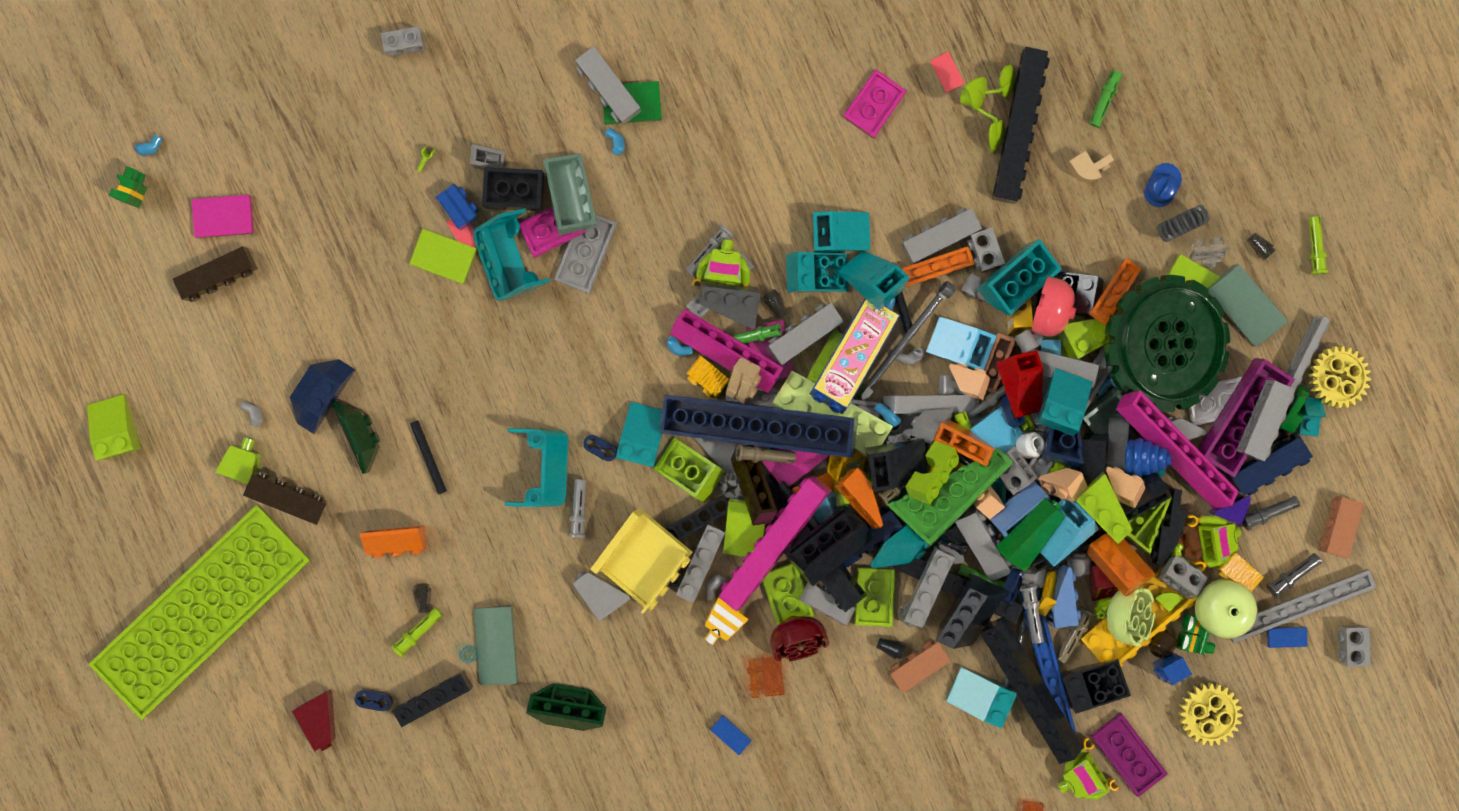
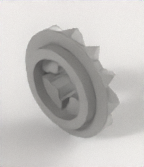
[718,473,744,500]

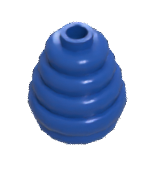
[1125,438,1172,477]

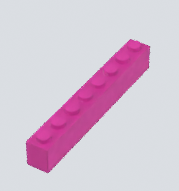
[1116,390,1239,509]
[719,476,832,611]

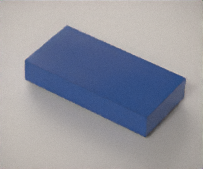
[1267,627,1308,648]
[710,715,752,755]

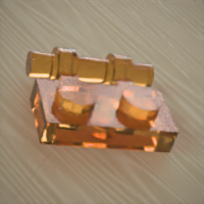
[747,656,785,698]

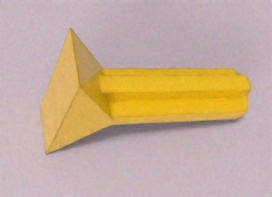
[1038,571,1058,616]

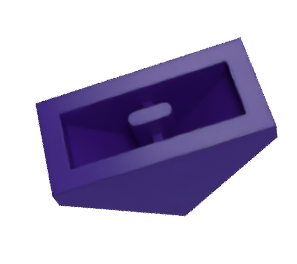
[1209,495,1251,525]

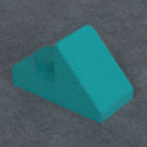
[1297,397,1326,436]

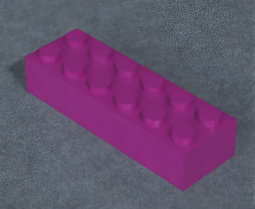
[1198,358,1295,477]

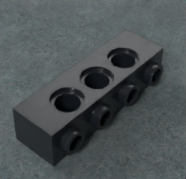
[392,670,473,728]

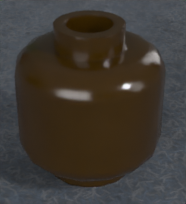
[1149,629,1178,659]

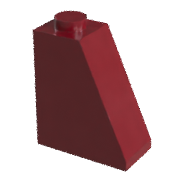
[292,689,336,752]

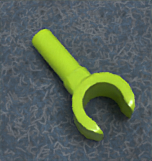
[417,145,435,172]

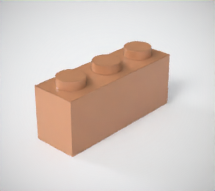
[984,333,1017,394]
[1319,496,1365,559]
[888,640,951,693]

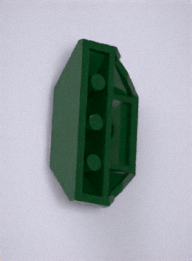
[332,402,380,474]
[526,683,607,731]

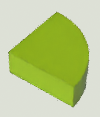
[1154,592,1183,612]

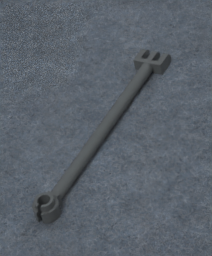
[856,281,955,400]

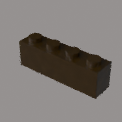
[173,246,258,302]
[731,445,777,526]
[243,471,326,525]

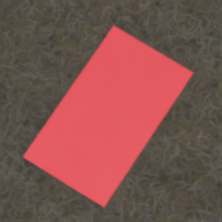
[930,52,965,93]
[446,219,476,247]

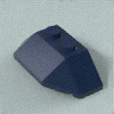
[290,359,356,434]

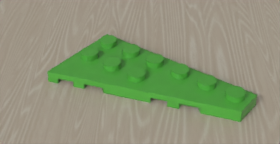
[887,448,1013,546]

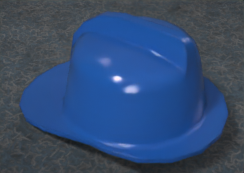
[1144,163,1182,207]

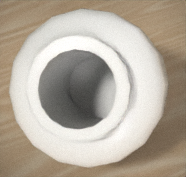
[1016,432,1045,459]

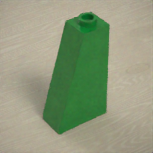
[996,497,1065,572]

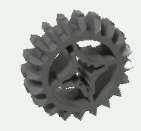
[1157,205,1210,242]

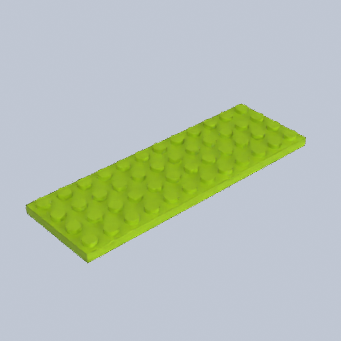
[88,504,311,720]

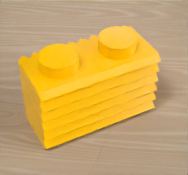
[686,355,730,398]
[1216,552,1264,592]

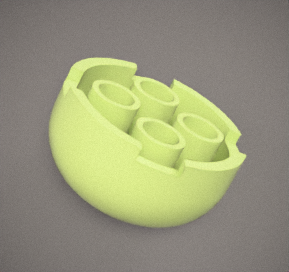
[1195,579,1257,639]
[1107,588,1155,647]

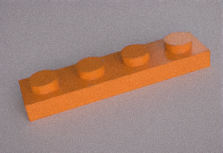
[901,246,975,287]
[1089,258,1142,325]

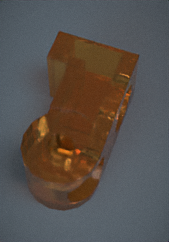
[1181,525,1202,562]

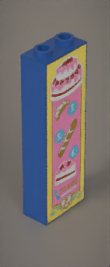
[809,298,900,414]

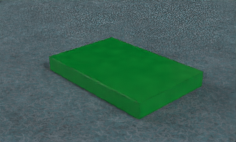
[603,81,662,125]

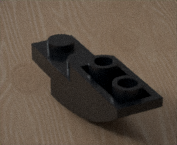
[1150,488,1187,565]

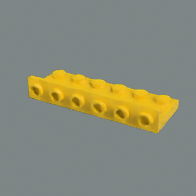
[1080,565,1197,667]

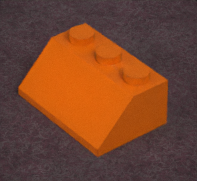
[360,525,427,558]
[1087,533,1156,596]

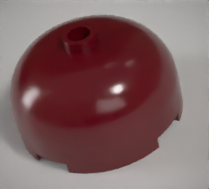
[770,616,830,662]

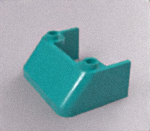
[473,208,551,301]
[505,428,569,507]

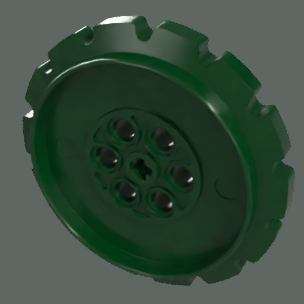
[1104,275,1230,412]

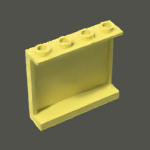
[591,508,693,614]

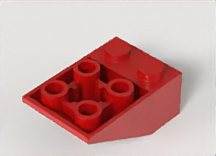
[996,350,1044,418]

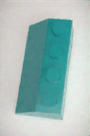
[977,239,1062,316]

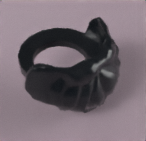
[937,527,968,555]

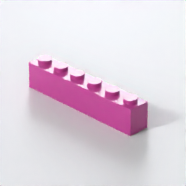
[670,309,783,393]

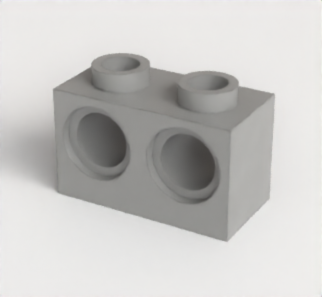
[381,26,426,57]
[967,227,1005,273]
[1000,446,1037,495]
[1157,555,1208,599]
[1337,625,1371,667]

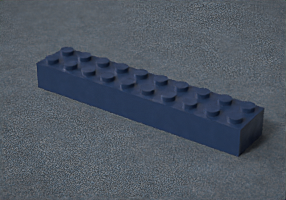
[660,395,858,458]

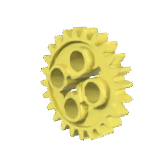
[1308,346,1371,408]
[1178,682,1243,746]

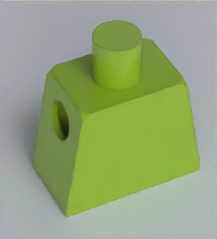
[215,437,261,484]

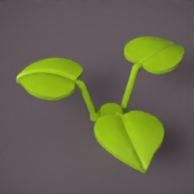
[960,65,1016,153]

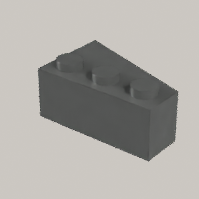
[698,280,761,330]

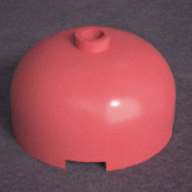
[1032,276,1077,336]

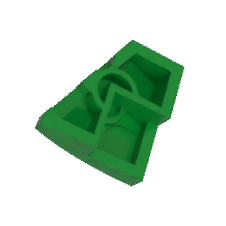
[1280,385,1310,433]

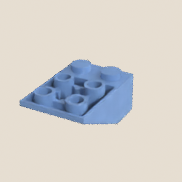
[1047,564,1081,628]

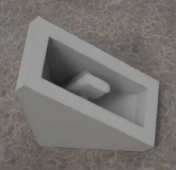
[470,144,505,169]

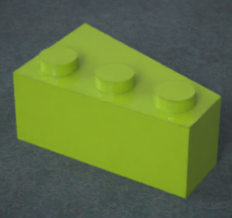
[1057,318,1109,359]
[1076,472,1133,544]
[1126,497,1172,554]

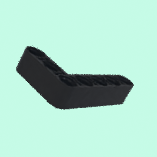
[665,497,729,587]

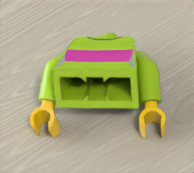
[692,240,751,287]
[1185,514,1242,572]
[1058,738,1119,800]

